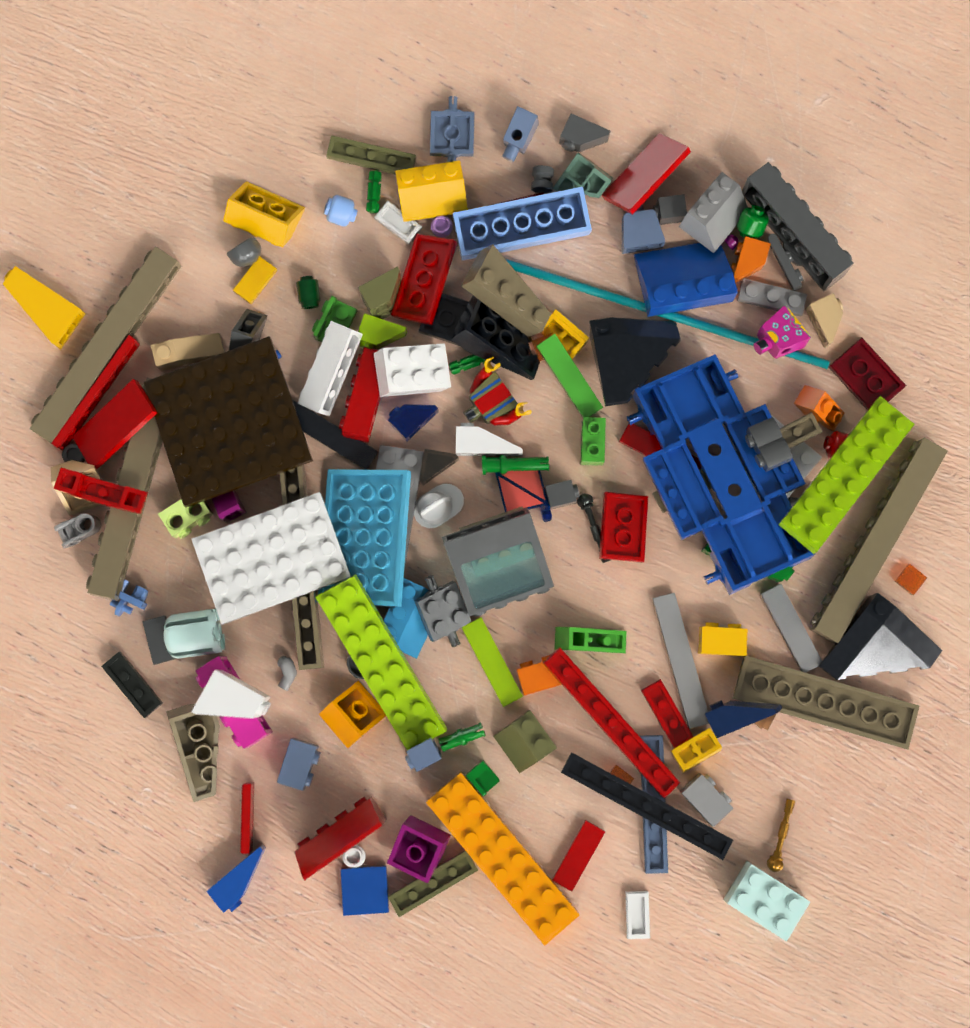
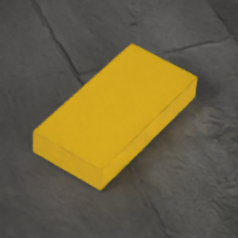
[233,256,278,305]

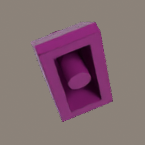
[212,490,247,523]

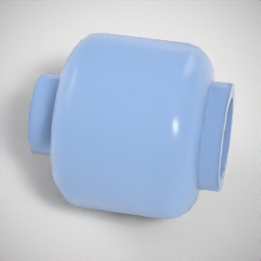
[324,195,358,227]

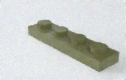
[326,135,416,174]
[388,850,478,917]

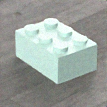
[723,861,810,942]

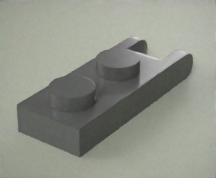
[768,234,804,291]

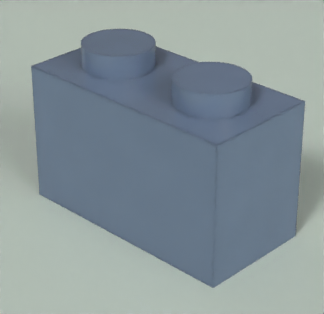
[405,737,443,772]
[277,738,321,791]

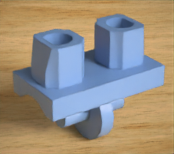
[110,580,148,616]

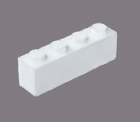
[298,321,363,416]

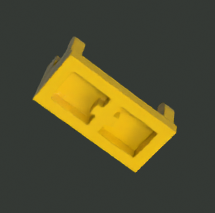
[540,309,589,360]
[671,728,722,773]

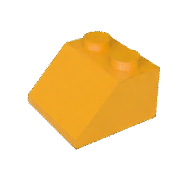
[319,680,386,748]

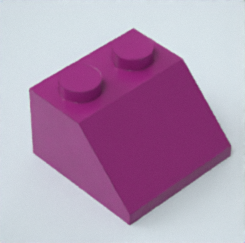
[387,815,451,884]

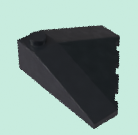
[451,296,540,380]
[589,317,680,407]
[819,593,942,680]

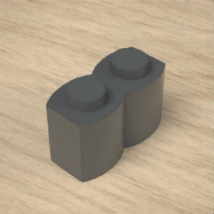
[745,417,793,472]

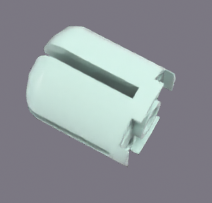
[164,609,225,659]

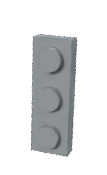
[737,278,807,317]

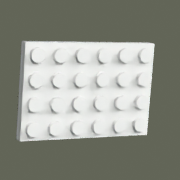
[192,492,351,625]

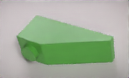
[554,627,627,653]

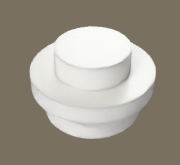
[343,845,366,868]

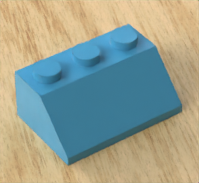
[384,578,429,659]

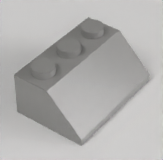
[679,172,748,253]

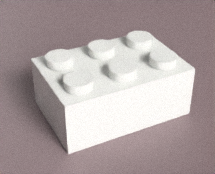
[374,343,451,397]

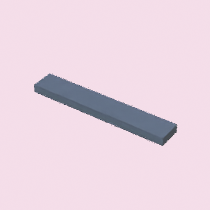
[640,735,668,874]

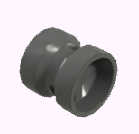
[531,165,554,194]

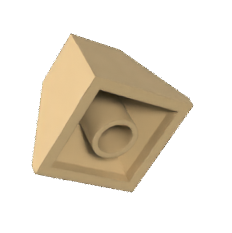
[51,460,101,516]

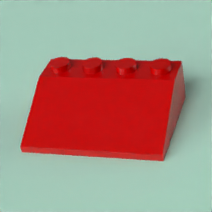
[295,796,387,881]

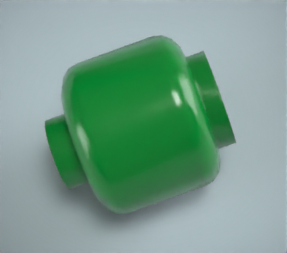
[737,205,769,239]

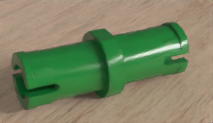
[439,722,486,752]

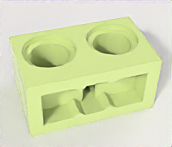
[158,499,214,539]

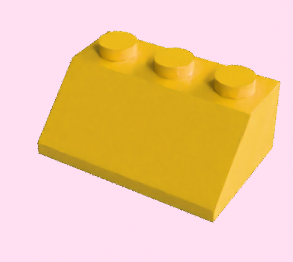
[395,160,468,222]
[223,181,305,248]

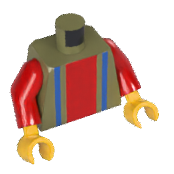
[463,357,532,426]

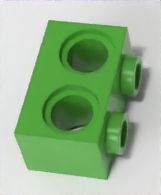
[580,417,606,466]

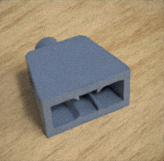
[502,106,539,162]
[622,204,665,254]

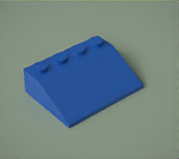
[634,243,738,317]

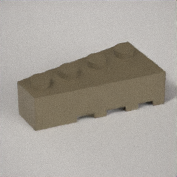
[461,244,551,337]

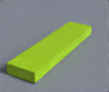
[461,617,523,707]

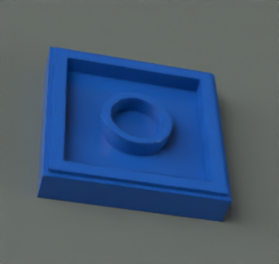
[341,865,389,916]

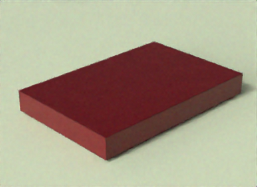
[828,337,906,410]

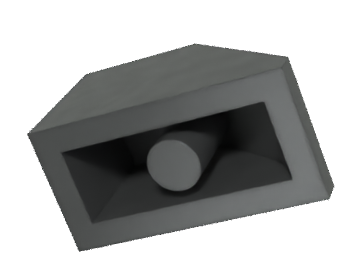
[559,113,611,152]
[229,309,268,351]

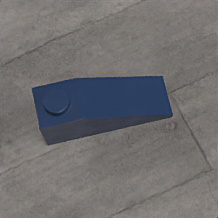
[705,700,782,738]

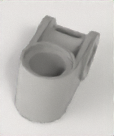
[54,513,101,548]

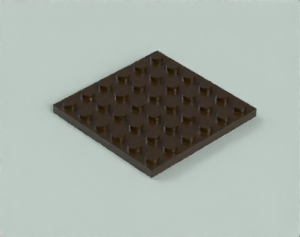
[144,336,313,508]

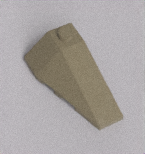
[166,704,220,802]

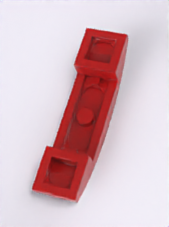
[53,467,148,514]

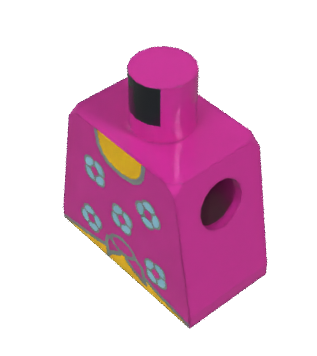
[753,305,811,359]

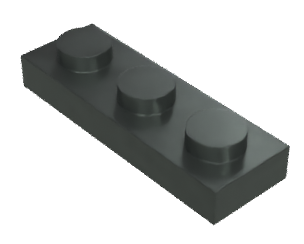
[101,652,163,718]

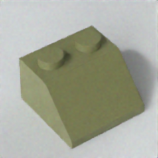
[358,266,402,319]
[493,710,557,773]

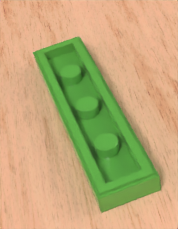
[536,334,603,418]

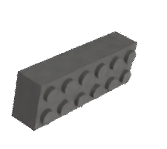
[742,162,854,292]

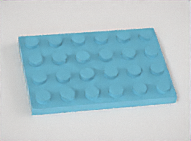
[317,469,411,607]

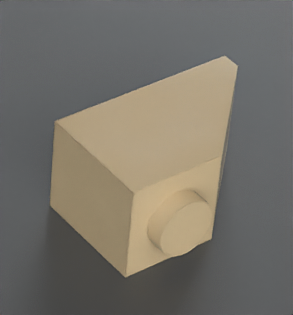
[805,293,843,348]

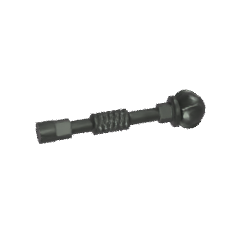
[577,493,611,563]

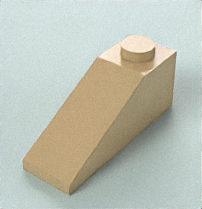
[151,333,224,371]

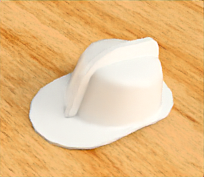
[414,484,464,528]

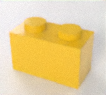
[698,622,748,656]

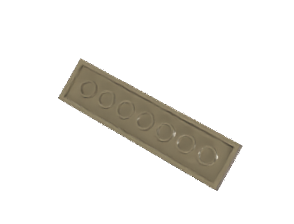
[732,656,920,749]

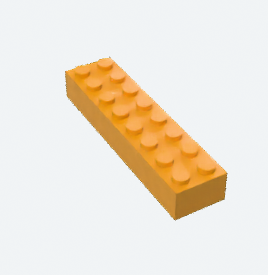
[426,771,580,946]

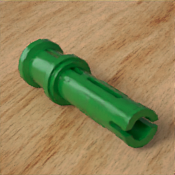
[482,455,549,475]

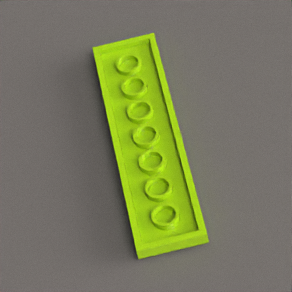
[778,396,915,554]
[316,574,447,750]

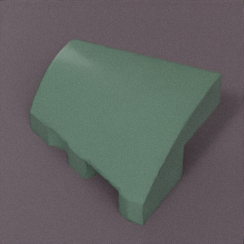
[553,152,613,198]

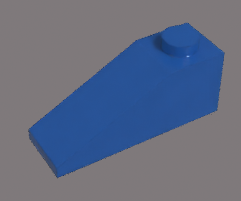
[206,845,266,913]

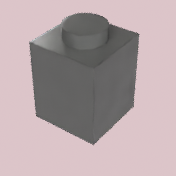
[653,194,687,225]
[544,480,579,510]

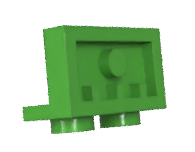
[312,296,357,342]

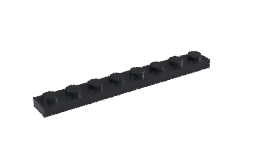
[561,752,733,860]

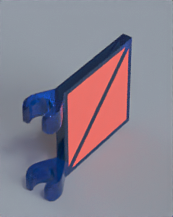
[495,470,552,522]

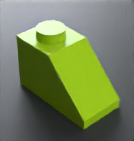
[358,313,407,349]

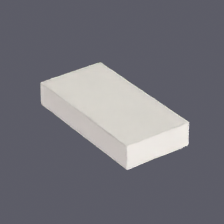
[374,200,422,245]
[625,891,650,939]

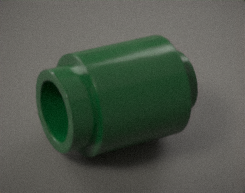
[296,276,321,309]

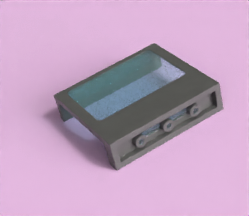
[442,507,554,617]

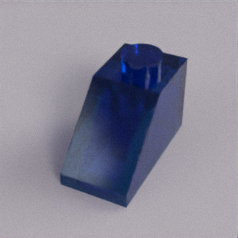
[388,404,439,442]

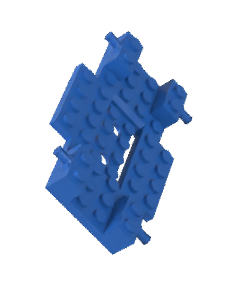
[626,354,816,595]

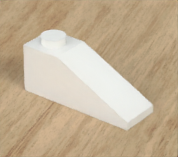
[456,423,523,456]

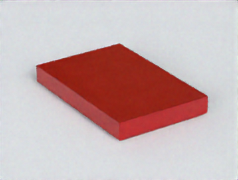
[599,492,648,563]

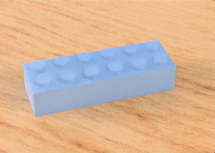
[453,187,592,261]

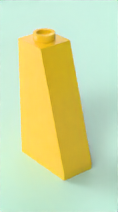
[3,266,86,349]

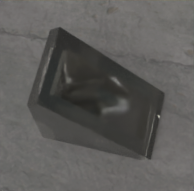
[420,449,459,486]

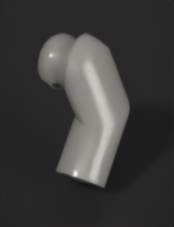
[277,656,297,691]

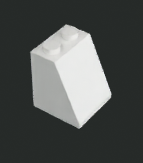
[191,670,271,718]

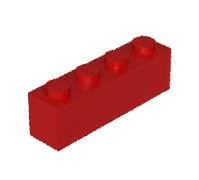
[339,347,381,443]

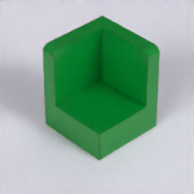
[466,760,500,797]

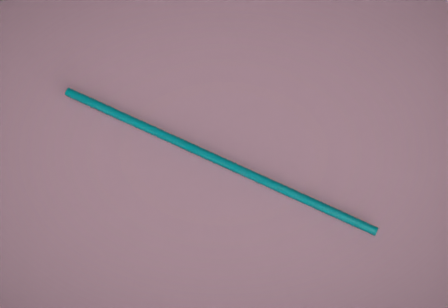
[506,259,830,369]

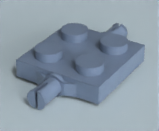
[430,96,474,162]

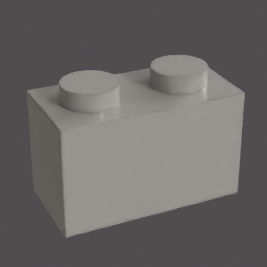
[679,773,733,827]

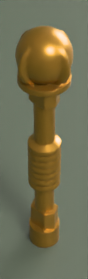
[767,798,795,872]

